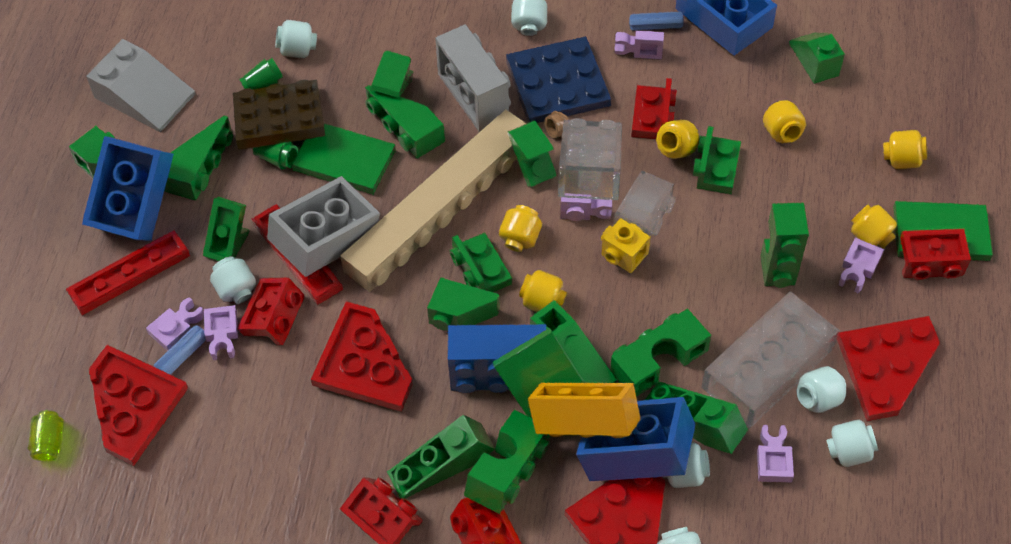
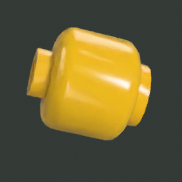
[763,100,806,144]
[656,119,700,159]
[883,130,927,169]
[851,204,897,249]
[499,205,542,252]
[519,270,567,312]

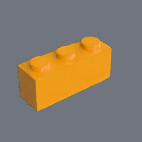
[528,383,641,438]

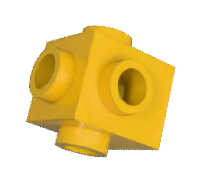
[601,218,651,273]

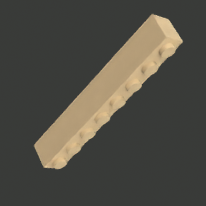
[340,109,526,292]

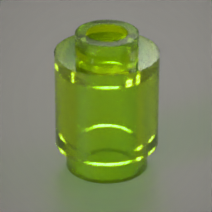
[27,410,65,461]

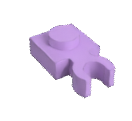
[615,31,664,59]
[560,192,612,221]
[839,238,884,293]
[146,297,204,351]
[204,305,238,360]
[757,425,794,483]

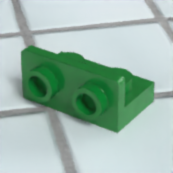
[693,126,741,194]
[449,232,512,292]

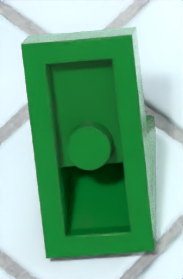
[371,51,414,98]
[507,121,557,187]
[203,197,249,261]

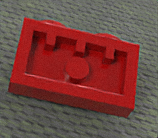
[631,78,677,139]
[900,229,971,280]
[237,277,305,345]
[340,477,423,544]
[450,498,522,544]

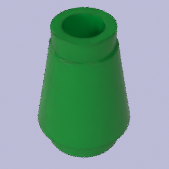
[239,58,283,89]
[253,142,299,169]

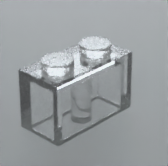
[614,170,676,236]

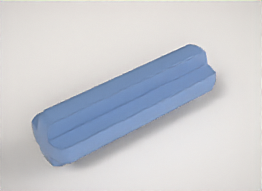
[629,11,684,31]
[154,325,206,375]

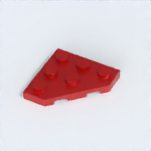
[311,301,413,412]
[837,316,940,421]
[89,345,188,466]
[565,477,665,544]

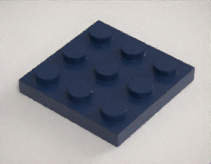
[506,36,611,123]

